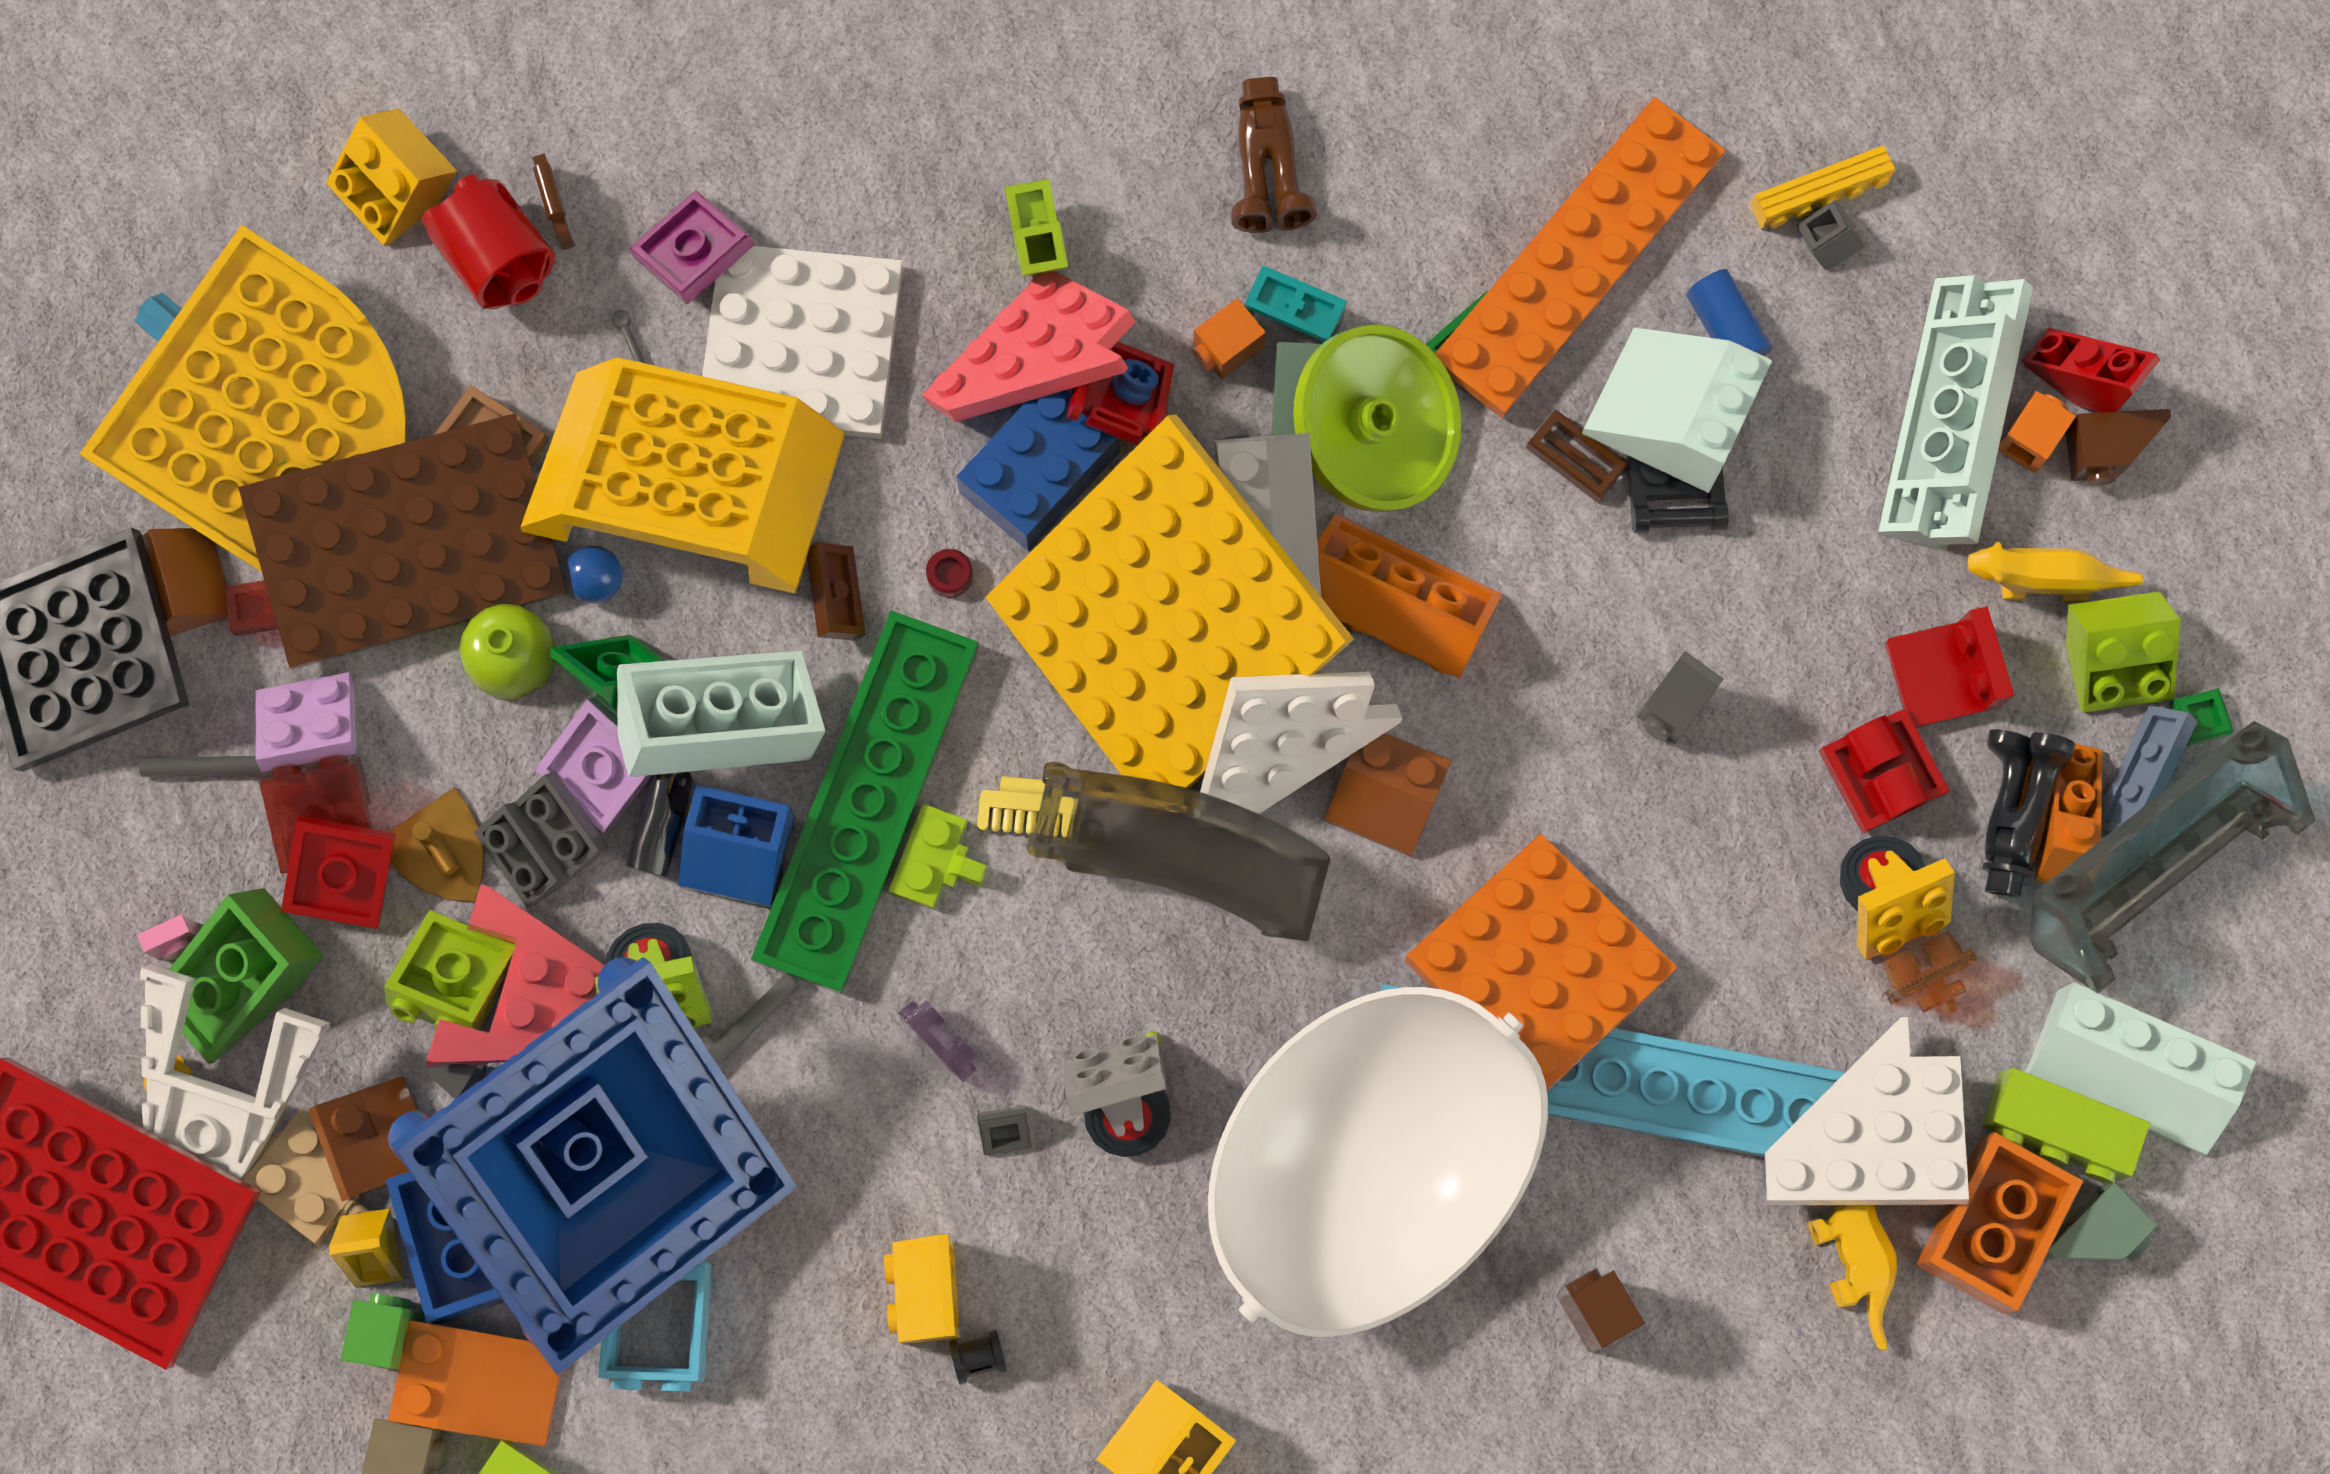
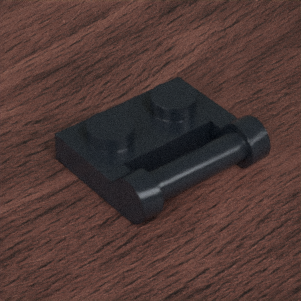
[1626,455,1729,533]

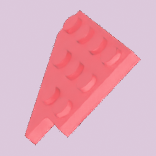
[922,271,1136,422]

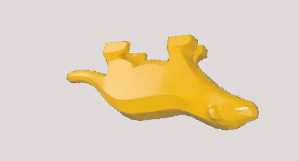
[1967,542,2144,603]
[1807,1205,1897,1351]

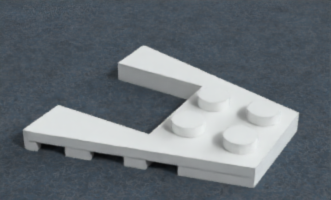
[140,964,330,1180]

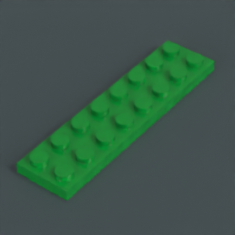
[751,610,979,995]

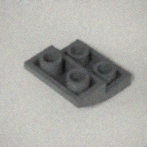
[474,771,609,909]

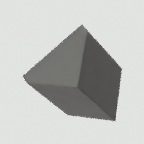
[428,1064,487,1099]
[977,1105,1032,1155]

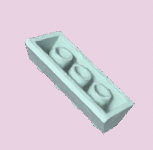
[617,650,825,777]
[2026,982,2256,1156]

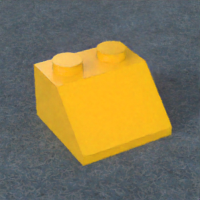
[884,1234,960,1344]

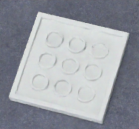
[702,246,903,439]

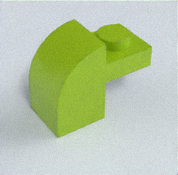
[1004,179,1068,277]

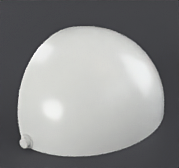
[1208,987,1548,1337]

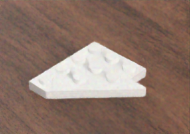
[1194,671,1402,826]

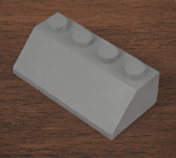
[1214,433,1321,596]

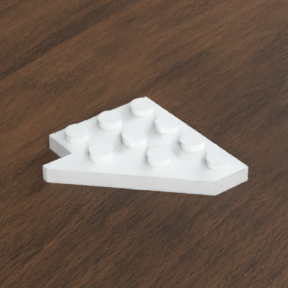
[1765,1017,1969,1205]

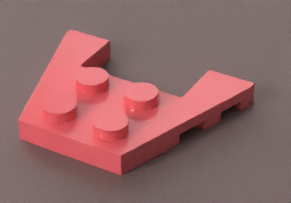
[425,884,605,1067]

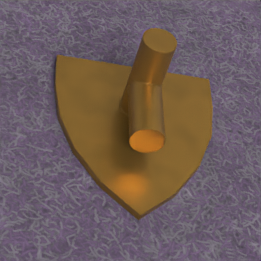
[389,787,484,902]

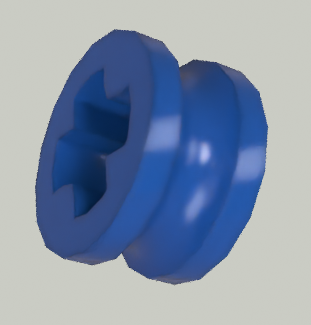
[1111,359,1158,405]

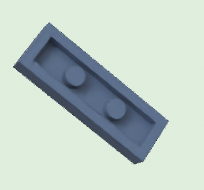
[2101,706,2198,844]

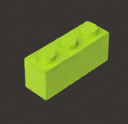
[1981,1067,2151,1184]

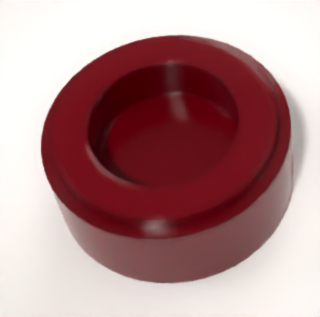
[926,549,973,598]

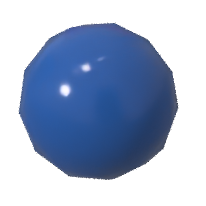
[568,546,623,604]

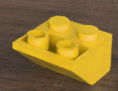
[326,108,457,246]
[1096,1379,1237,1474]

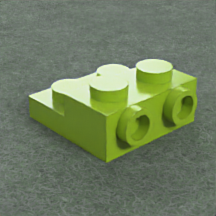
[384,910,515,1030]

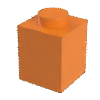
[1192,298,1266,380]
[1998,391,2076,473]

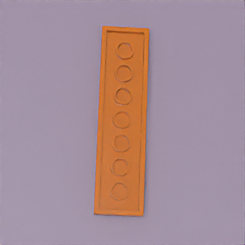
[1435,96,1726,419]

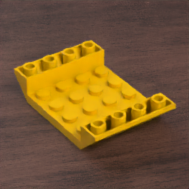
[520,357,845,594]

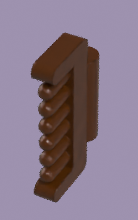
[532,153,575,250]

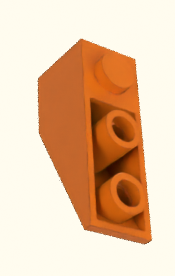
[2035,744,2102,892]

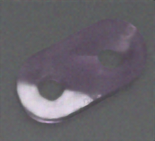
[898,1000,978,1083]

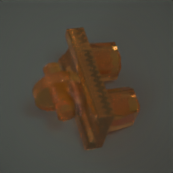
[1882,930,1978,1017]

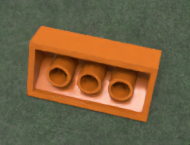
[1317,513,1502,679]

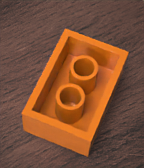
[1916,1132,2083,1314]

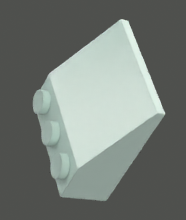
[1582,327,1772,493]

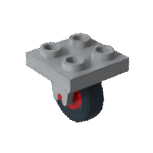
[1064,1034,1171,1157]

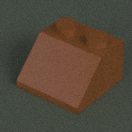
[1324,733,1452,857]

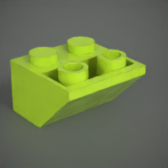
[2066,591,2181,713]

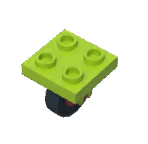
[595,923,713,1029]

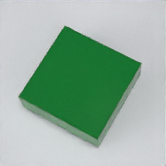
[2170,688,2234,747]

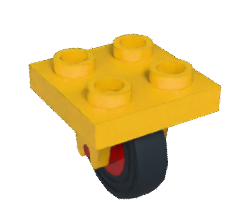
[1840,836,1955,960]

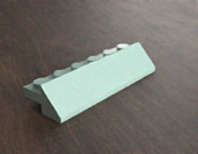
[1878,275,2033,551]

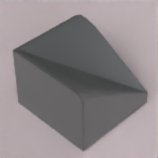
[1796,199,1865,270]

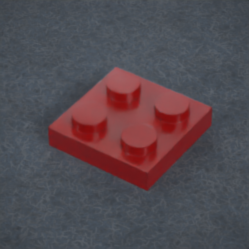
[281,816,396,929]

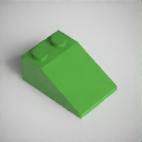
[169,888,324,1064]

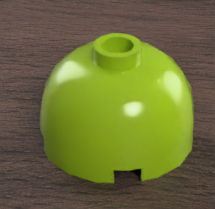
[459,604,556,700]

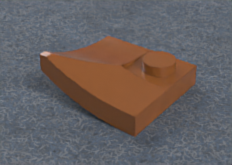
[308,1076,418,1201]

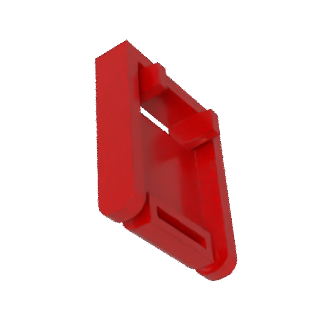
[1067,341,1174,445]

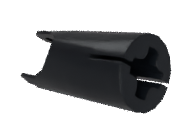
[625,772,693,877]

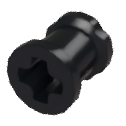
[949,1329,1007,1385]

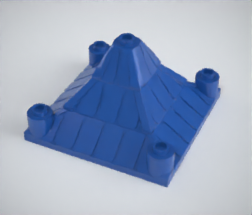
[388,957,797,1375]

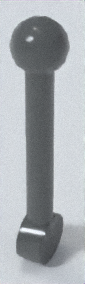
[612,310,645,363]

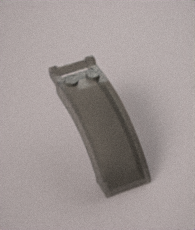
[1026,762,1330,941]

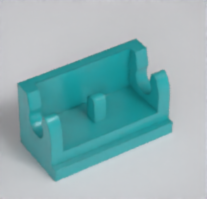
[1244,265,1347,344]

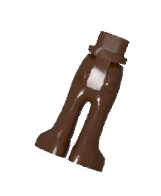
[1231,77,1318,233]

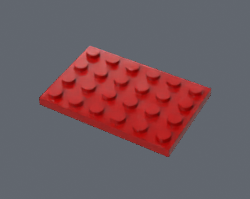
[0,1057,261,1370]

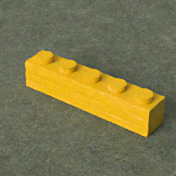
[1750,145,1895,230]

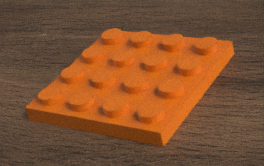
[1404,833,1678,1092]

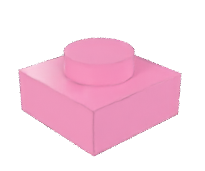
[137,914,199,961]

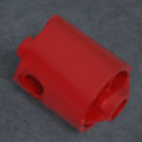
[421,174,555,310]

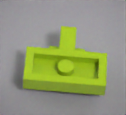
[888,804,988,910]

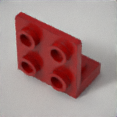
[1885,606,2015,728]

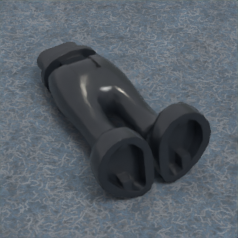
[1982,729,2076,897]

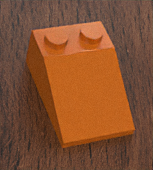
[388,1320,561,1446]

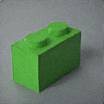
[340,1293,424,1370]

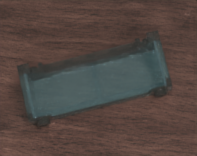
[2029,721,2316,994]

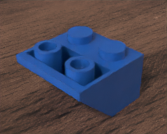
[678,784,795,908]

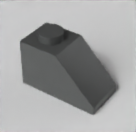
[1637,651,1724,744]

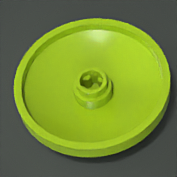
[1293,325,1462,512]

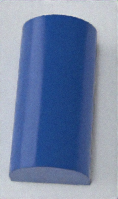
[1686,269,1773,356]

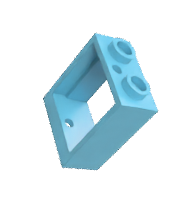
[598,1261,712,1392]

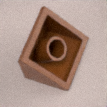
[142,528,236,636]

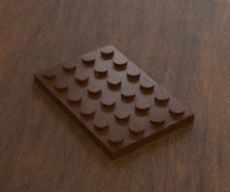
[238,413,568,670]

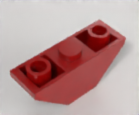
[2022,328,2160,413]

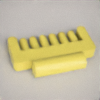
[977,776,1075,839]

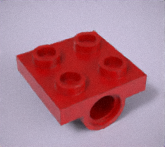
[1818,708,1950,835]

